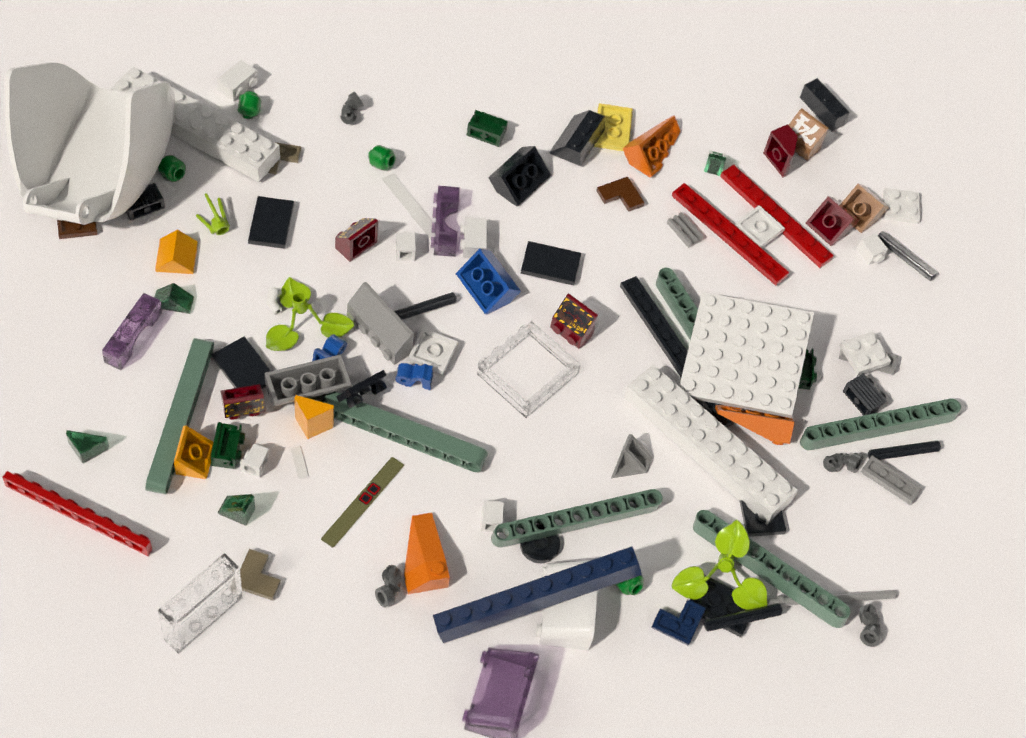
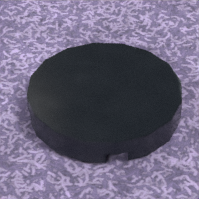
[520,524,560,564]

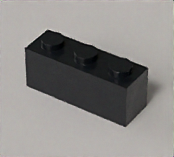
[800,78,850,132]

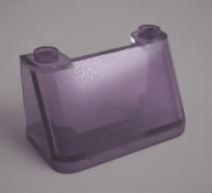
[462,647,540,738]

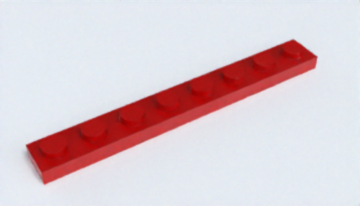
[720,164,834,268]
[671,183,789,286]
[2,471,152,556]

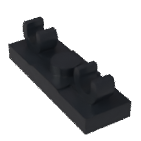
[336,370,387,408]

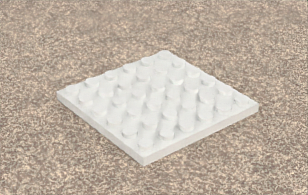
[679,292,814,418]

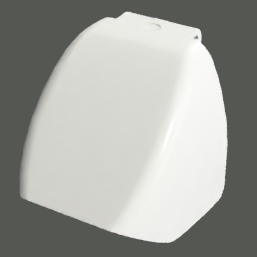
[5,62,175,225]

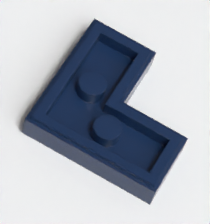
[651,599,706,646]

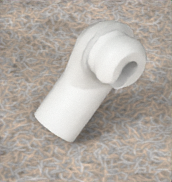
[266,287,282,315]

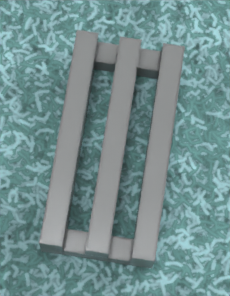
[667,212,704,248]

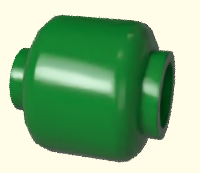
[237,91,262,119]
[368,145,396,171]
[158,155,186,182]
[615,575,644,595]

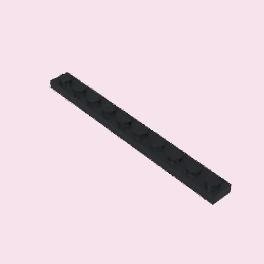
[620,276,734,428]

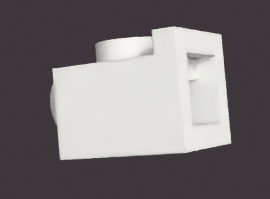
[240,443,269,478]

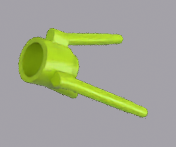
[196,193,230,235]

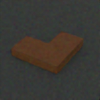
[596,176,645,212]
[57,220,98,239]

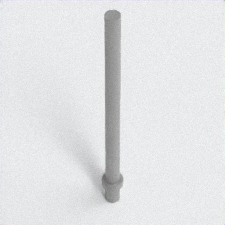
[767,591,896,608]

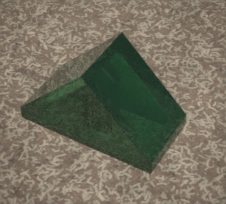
[704,150,727,176]
[152,283,194,314]
[66,430,109,464]
[217,494,255,526]

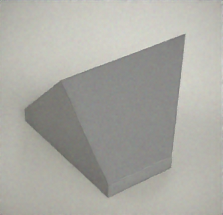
[611,434,653,479]

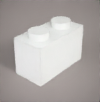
[217,60,257,102]
[460,217,487,258]

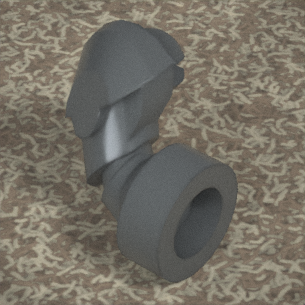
[340,91,364,124]
[823,452,863,473]
[375,565,402,608]
[859,604,882,647]

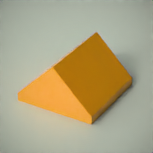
[155,229,198,274]
[294,395,334,439]
[174,425,213,479]

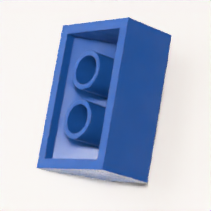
[456,248,521,315]

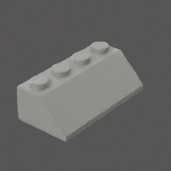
[347,282,414,365]
[265,354,352,406]

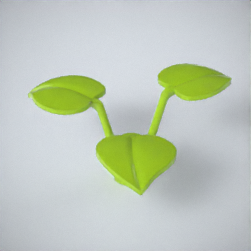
[266,277,354,351]
[671,520,767,610]

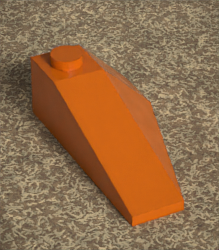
[623,115,681,177]
[715,405,794,445]
[404,513,450,594]

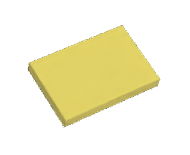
[594,103,633,151]

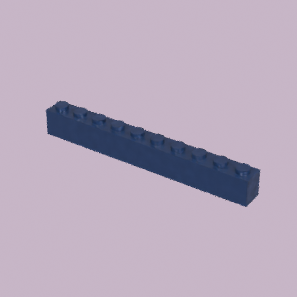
[433,546,642,643]

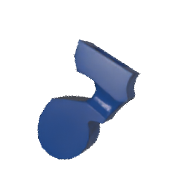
[312,334,347,361]
[395,363,433,391]

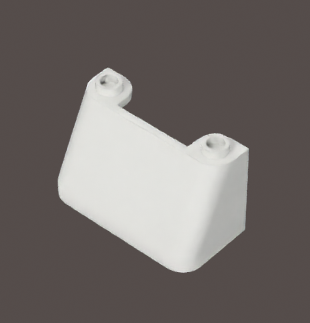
[536,560,598,651]

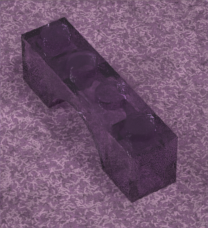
[430,185,460,257]
[102,293,162,370]

